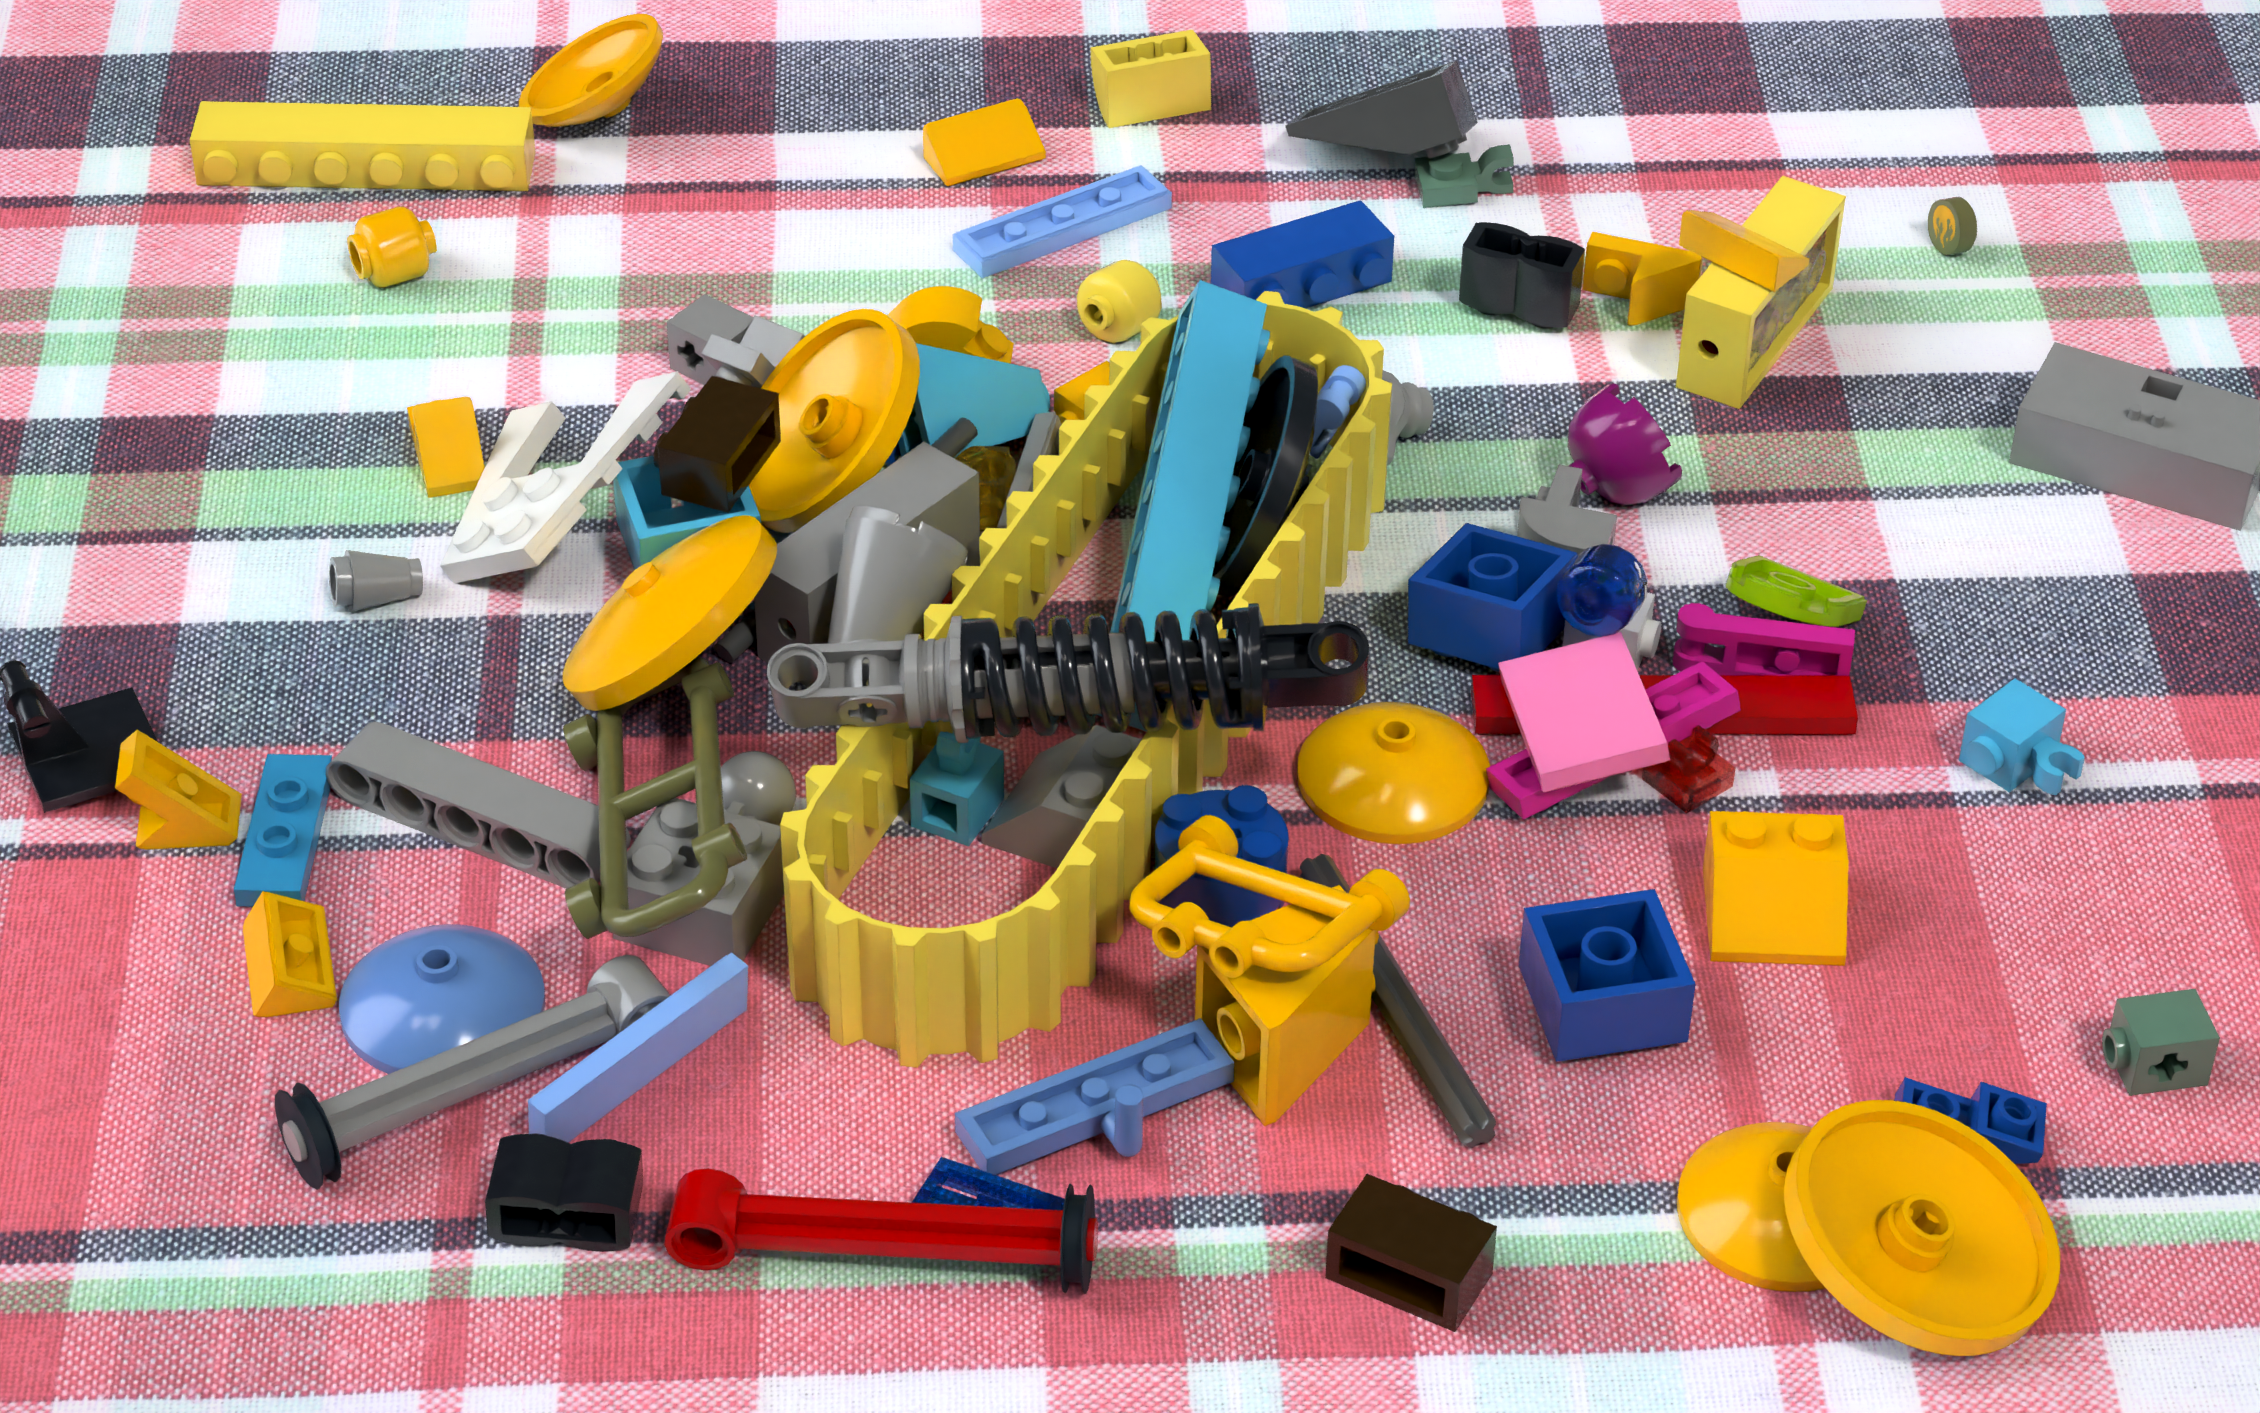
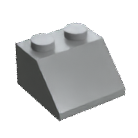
[982,725,1142,868]

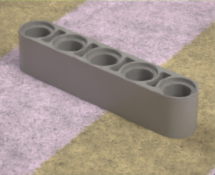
[326,722,631,889]

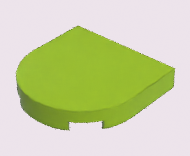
[1725,555,1867,627]

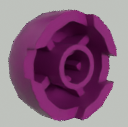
[1567,383,1682,505]

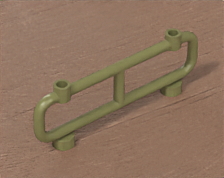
[563,656,747,939]

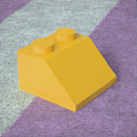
[1703,811,1849,966]

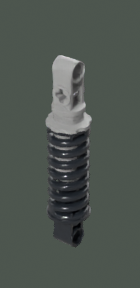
[767,603,1369,743]

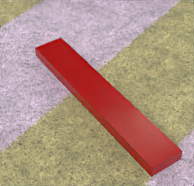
[1471,675,1858,735]

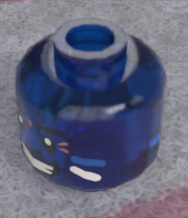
[1557,544,1648,637]

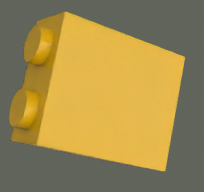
[1195,885,1379,1126]

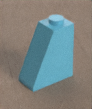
[898,343,1050,458]

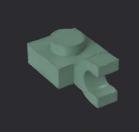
[1414,144,1514,208]

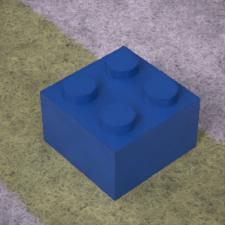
[1408,523,1578,672]
[1518,889,1696,1062]

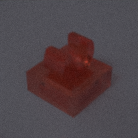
[1642,725,1736,814]

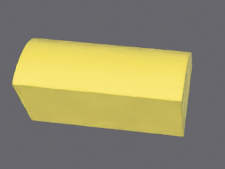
[1090,29,1211,128]

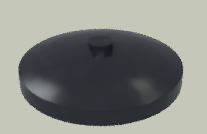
[1212,355,1318,598]

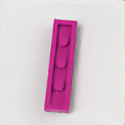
[1486,661,1741,820]

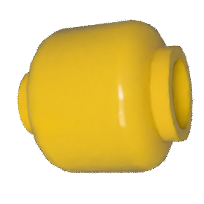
[347,206,437,288]

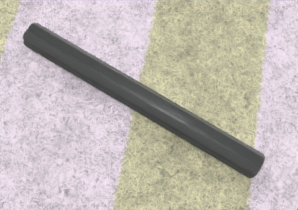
[1300,854,1496,1148]

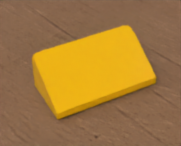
[923,98,1046,186]
[1679,210,1809,292]
[243,891,337,1017]

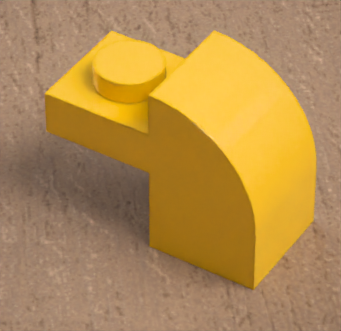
[887,286,1014,364]

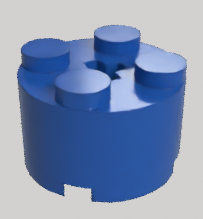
[1154,785,1289,927]

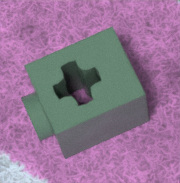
[2102,989,2220,1096]

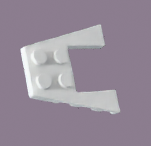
[440,371,691,583]

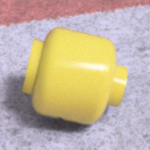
[1077,260,1162,343]

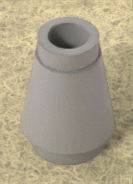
[329,550,423,612]

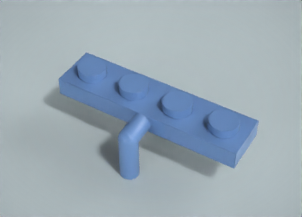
[955,1018,1234,1178]

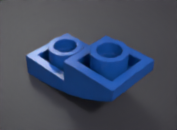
[1894,1077,2047,1164]

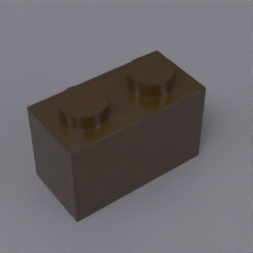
[654,376,781,513]
[1325,1174,1497,1332]

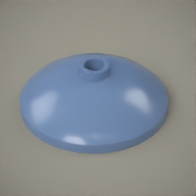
[339,924,546,1074]

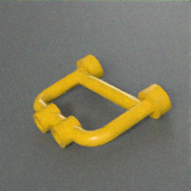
[1129,815,1410,978]

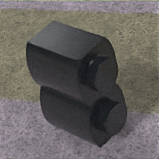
[1459,222,1585,329]
[485,1133,643,1252]

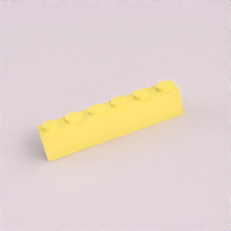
[190,101,536,191]

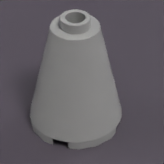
[827,506,968,686]

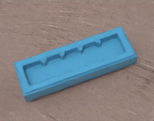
[234,754,332,907]

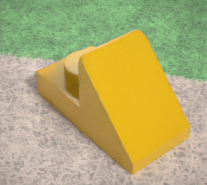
[1582,232,1703,326]
[407,397,485,498]
[115,730,242,850]

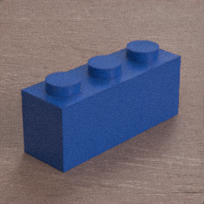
[1211,200,1395,309]

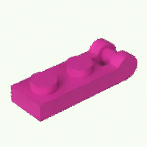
[1672,603,1855,676]

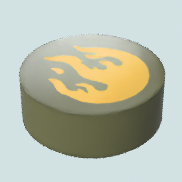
[1928,197,1977,255]

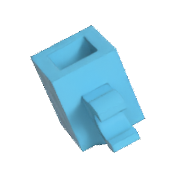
[1959,678,2085,795]
[909,731,1004,846]

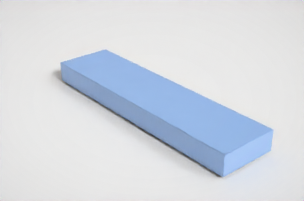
[953,165,1172,278]
[528,952,748,1143]

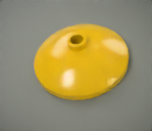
[519,14,663,127]
[1297,702,1490,844]
[1677,1122,1826,1292]

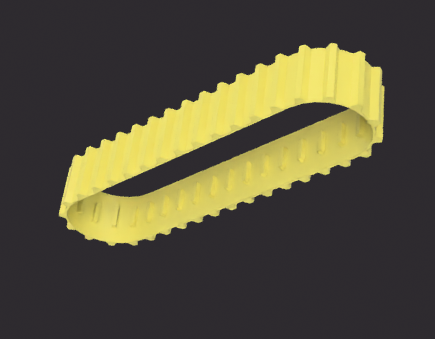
[780,291,1392,1068]

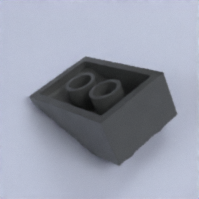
[1285,60,1478,158]

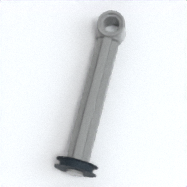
[275,955,671,1190]

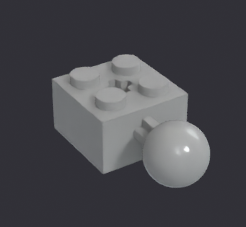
[613,751,796,966]

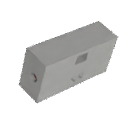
[2009,342,2260,531]
[754,442,980,688]

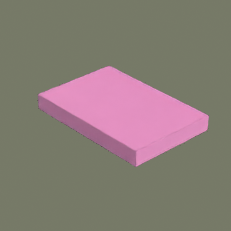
[1498,632,1670,792]

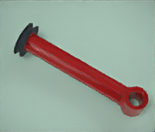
[664,1168,1098,1294]

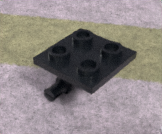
[0,660,158,813]

